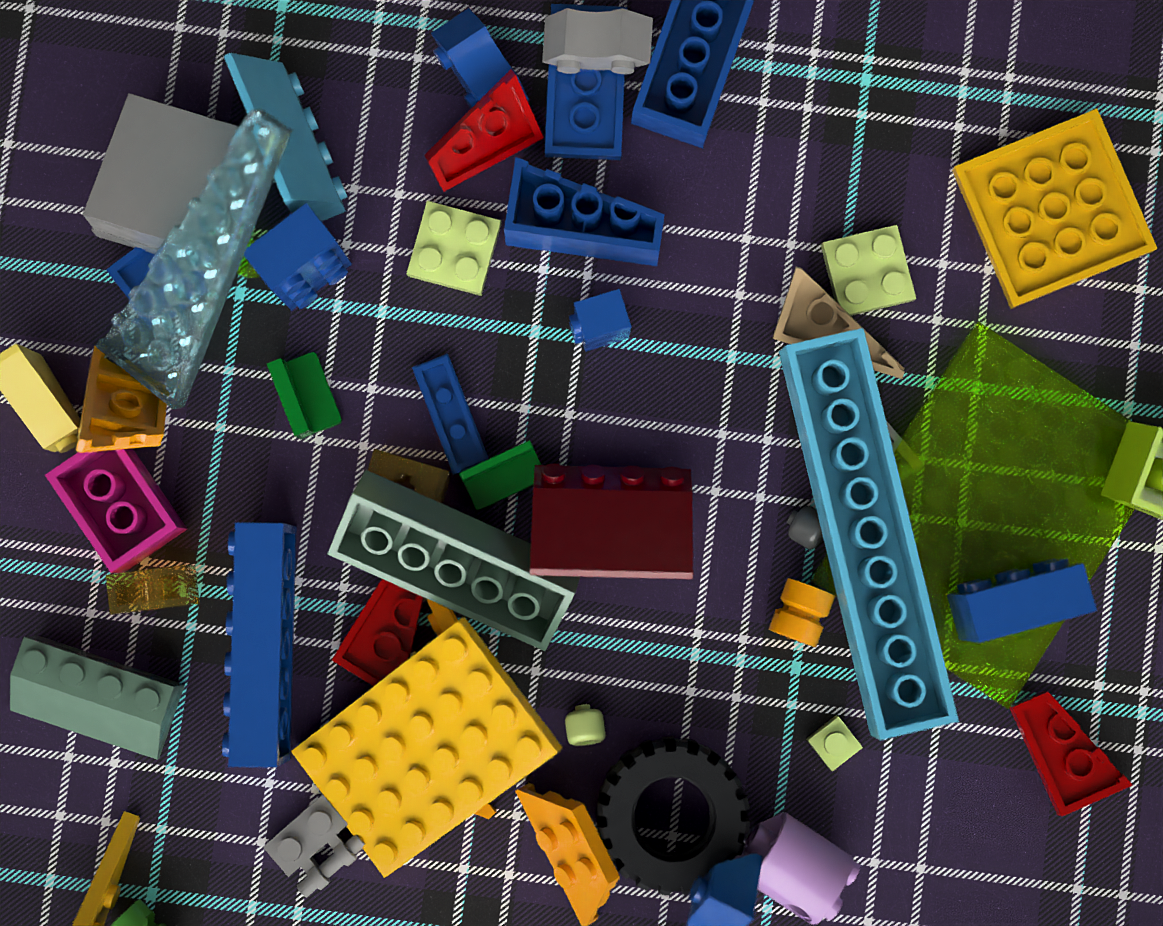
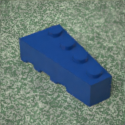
[504,157,665,266]

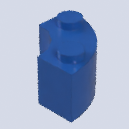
[431,8,529,109]

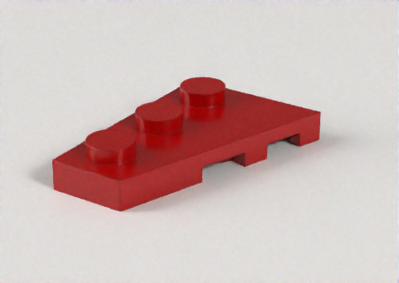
[424,69,544,192]
[332,579,424,686]
[1009,691,1133,817]

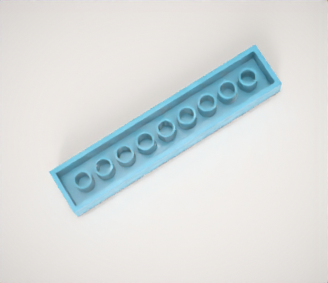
[779,328,959,740]

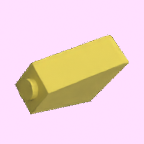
[0,343,81,453]

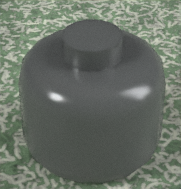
[787,506,823,550]

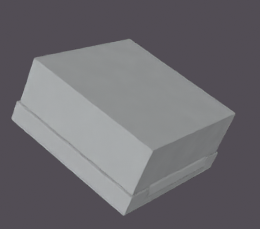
[83,93,266,275]

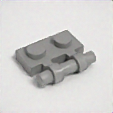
[263,795,365,898]

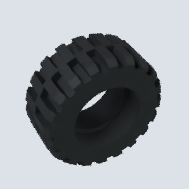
[596,736,750,896]

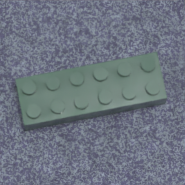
[328,470,581,651]

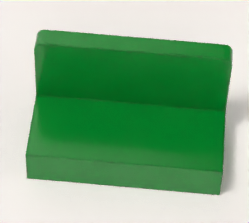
[267,352,342,439]
[459,441,541,511]

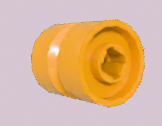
[768,578,835,648]

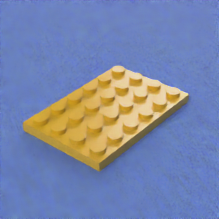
[291,617,563,878]

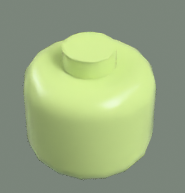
[565,704,606,746]

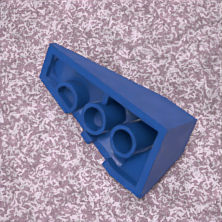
[685,853,763,926]

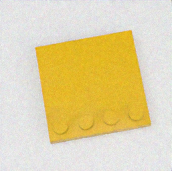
[952,109,1158,309]

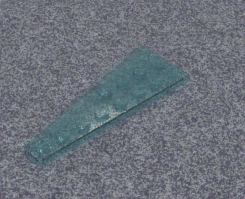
[96,109,292,410]

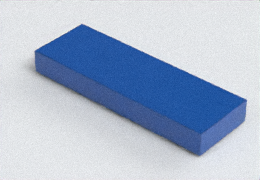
[412,354,489,476]

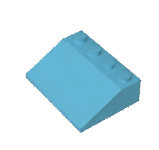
[224,53,348,221]

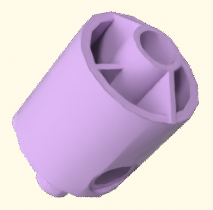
[743,812,861,925]

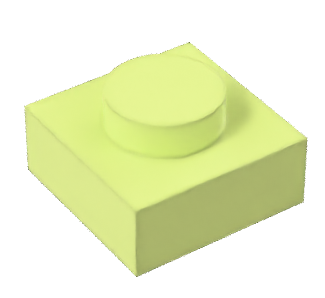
[806,715,863,772]

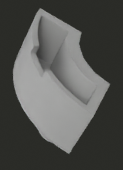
[542,8,653,74]

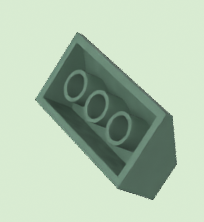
[10,636,185,760]

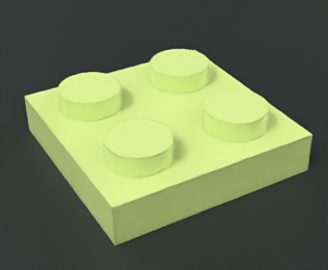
[407,201,502,296]
[821,225,916,316]

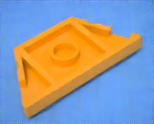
[76,346,169,453]
[515,783,620,926]

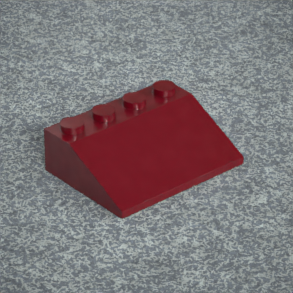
[530,464,693,579]

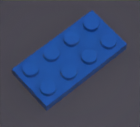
[545,4,627,160]

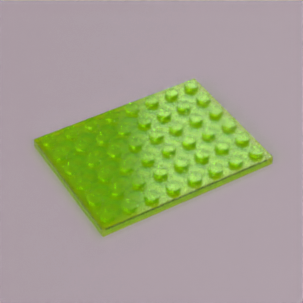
[810,321,1135,709]

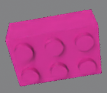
[45,448,187,573]

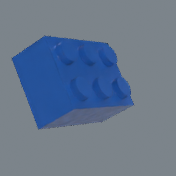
[242,203,352,311]
[947,558,1097,643]

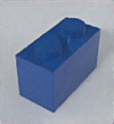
[569,289,631,352]

